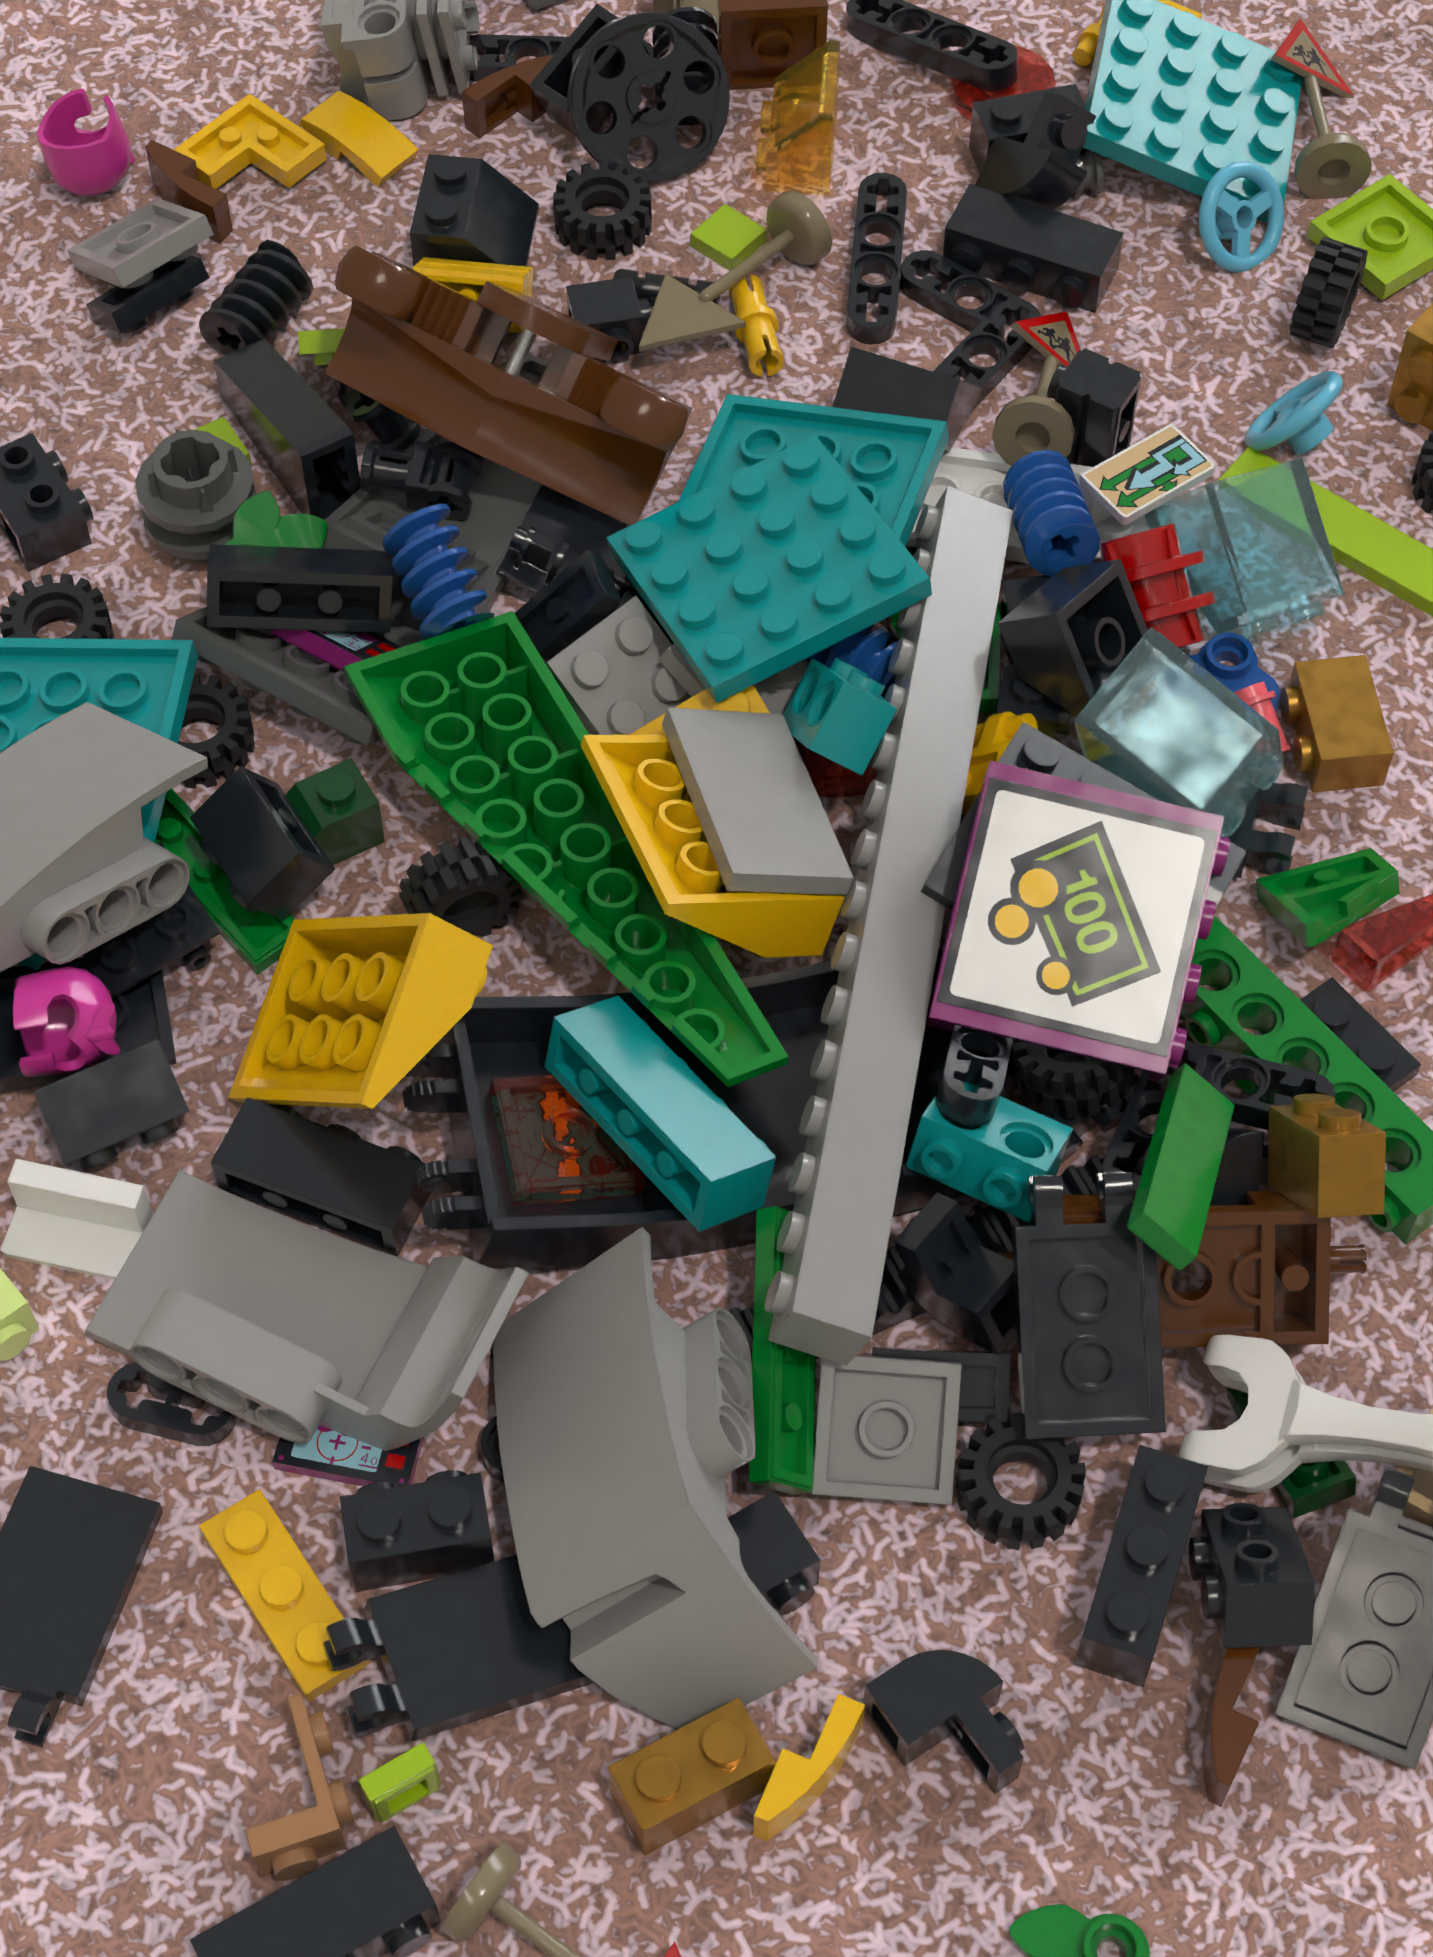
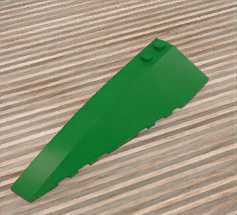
[344,611,789,1087]

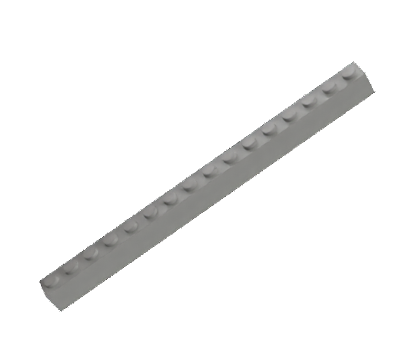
[765,486,1013,1366]

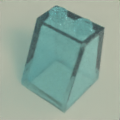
[1145,458,1345,638]
[1074,627,1284,837]

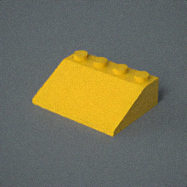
[580,734,845,958]
[228,913,493,1109]

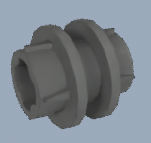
[135,429,256,562]

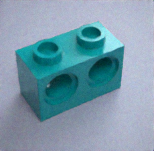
[783,658,898,775]
[905,1082,1073,1222]

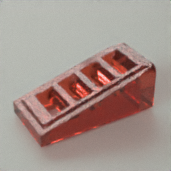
[1331,894,1433,992]

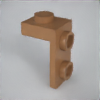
[245,1693,354,1880]

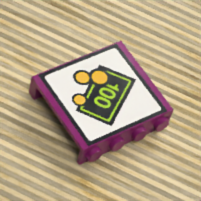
[925,760,1230,1082]

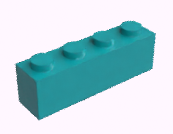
[545,996,776,1232]

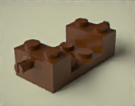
[997,1191,1367,1348]

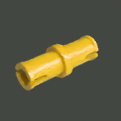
[728,275,785,377]

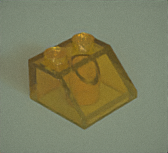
[756,40,841,195]

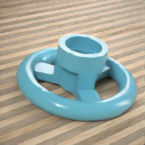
[1199,161,1284,273]
[1245,371,1343,455]

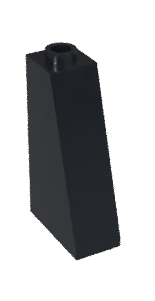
[214,338,360,520]

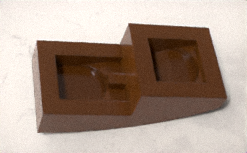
[462,54,555,139]
[145,140,233,244]
[1203,1647,1260,1807]

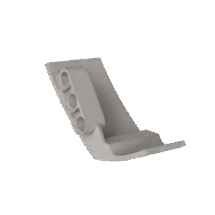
[0,702,208,972]
[85,1170,529,1451]
[493,1227,817,1729]

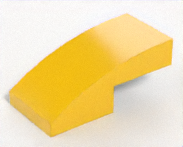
[299,90,419,187]
[753,1694,865,1842]

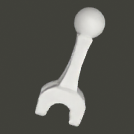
[1178,1335,1433,1493]

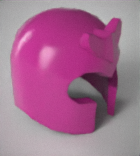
[36,89,135,196]
[13,966,121,1077]

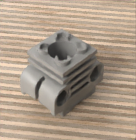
[321,0,480,121]

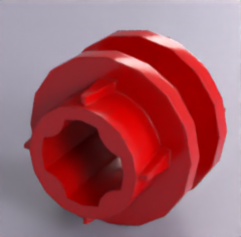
[1100,523,1217,653]

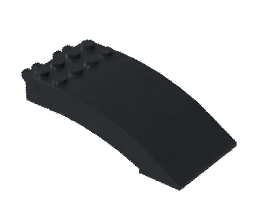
[402,950,1007,1269]

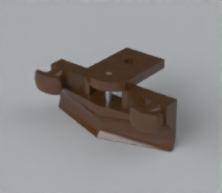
[324,245,693,526]

